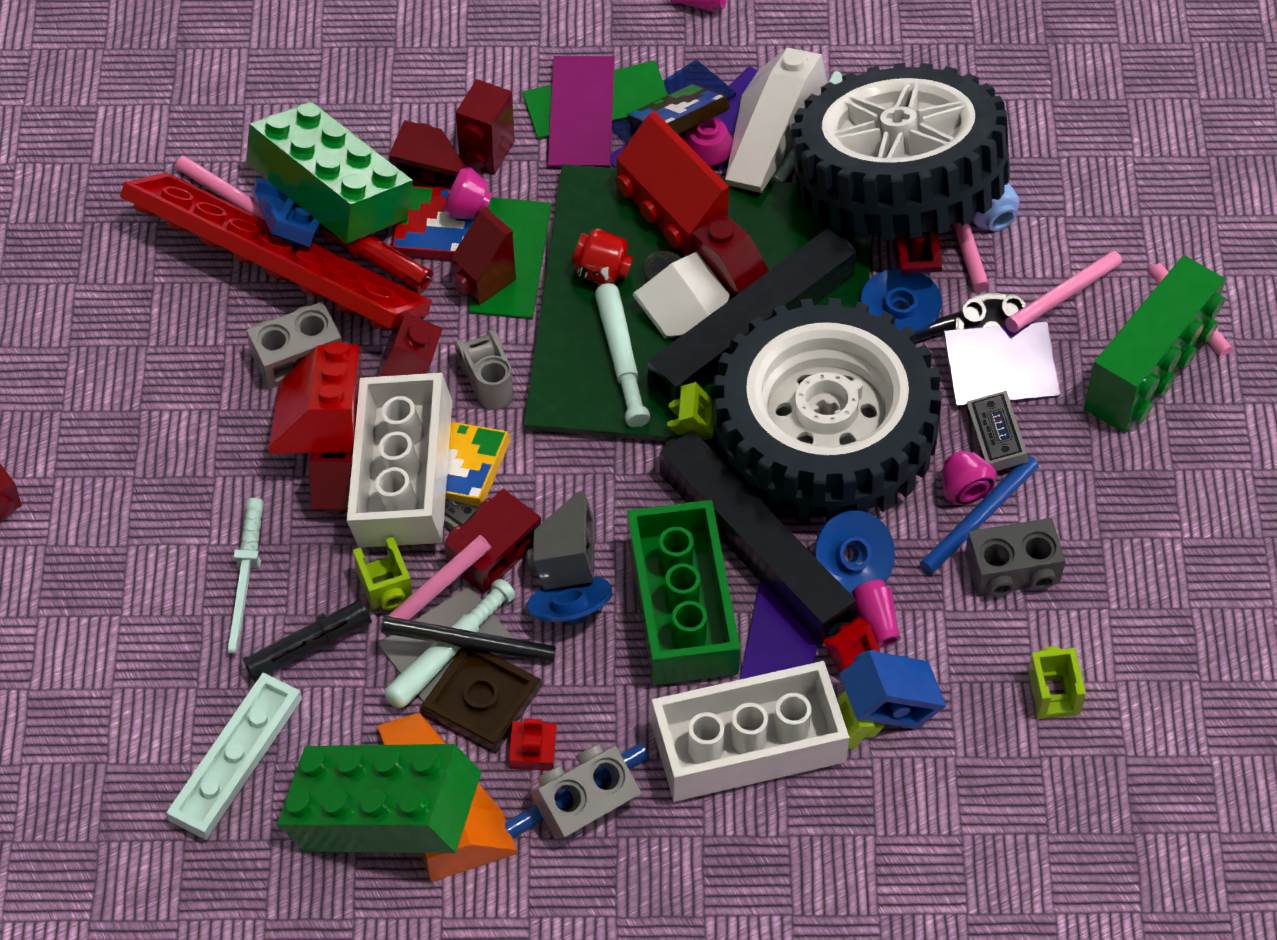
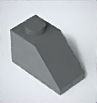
[527,491,595,590]

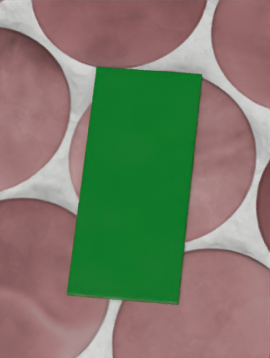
[522,61,668,140]
[469,197,552,320]

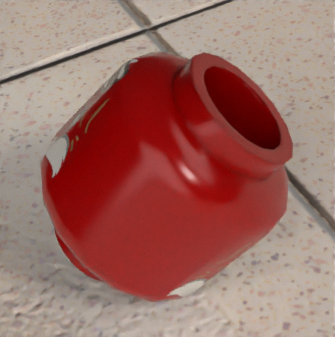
[571,229,634,285]

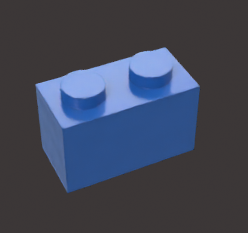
[839,650,946,729]

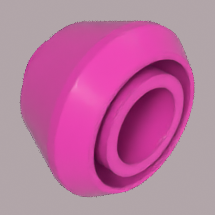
[682,117,733,167]
[444,167,493,219]
[941,451,997,505]

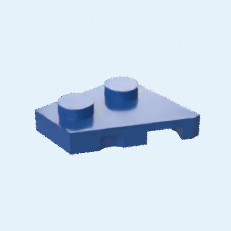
[252,177,321,247]

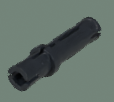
[242,599,372,683]

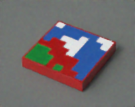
[392,186,478,261]

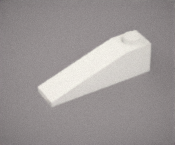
[725,48,827,193]

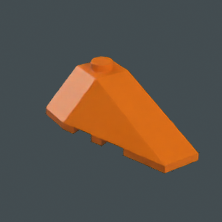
[377,712,517,882]

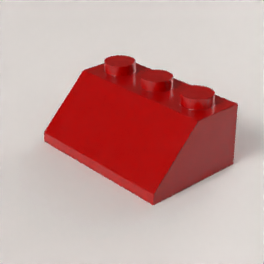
[615,111,729,256]
[269,342,362,454]

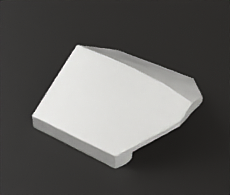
[633,251,730,339]

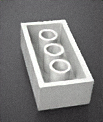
[347,373,452,548]
[651,661,849,802]

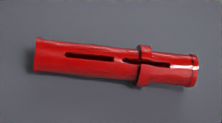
[322,228,433,293]

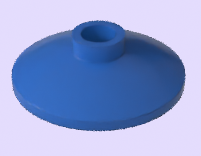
[861,268,942,333]
[814,511,895,595]
[527,576,612,625]

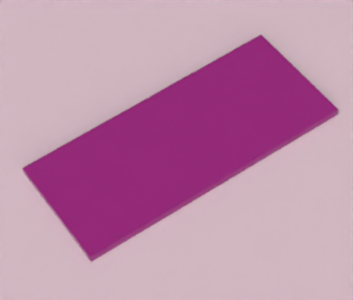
[548,56,615,168]

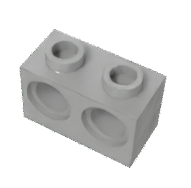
[246,301,342,390]
[529,743,642,840]

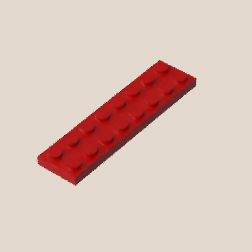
[120,172,432,330]

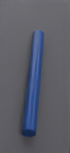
[920,455,1039,575]
[505,743,649,839]

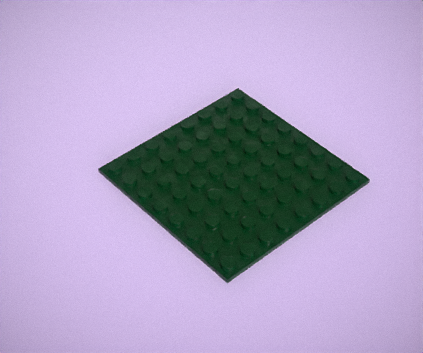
[524,164,873,446]

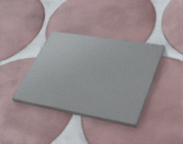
[378,586,514,702]

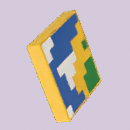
[445,422,511,506]

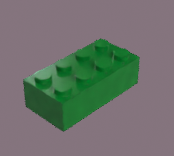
[246,101,413,244]
[1083,255,1226,434]
[627,500,740,685]
[277,744,481,853]

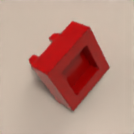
[823,617,880,674]
[509,719,557,771]

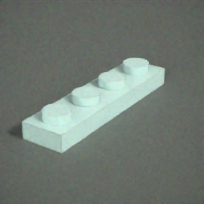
[166,673,302,840]

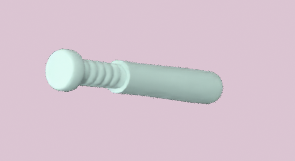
[595,283,650,427]
[385,579,515,709]

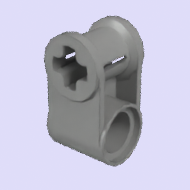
[454,329,513,410]

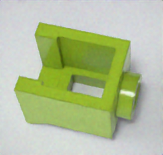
[353,536,412,610]
[1028,646,1086,720]

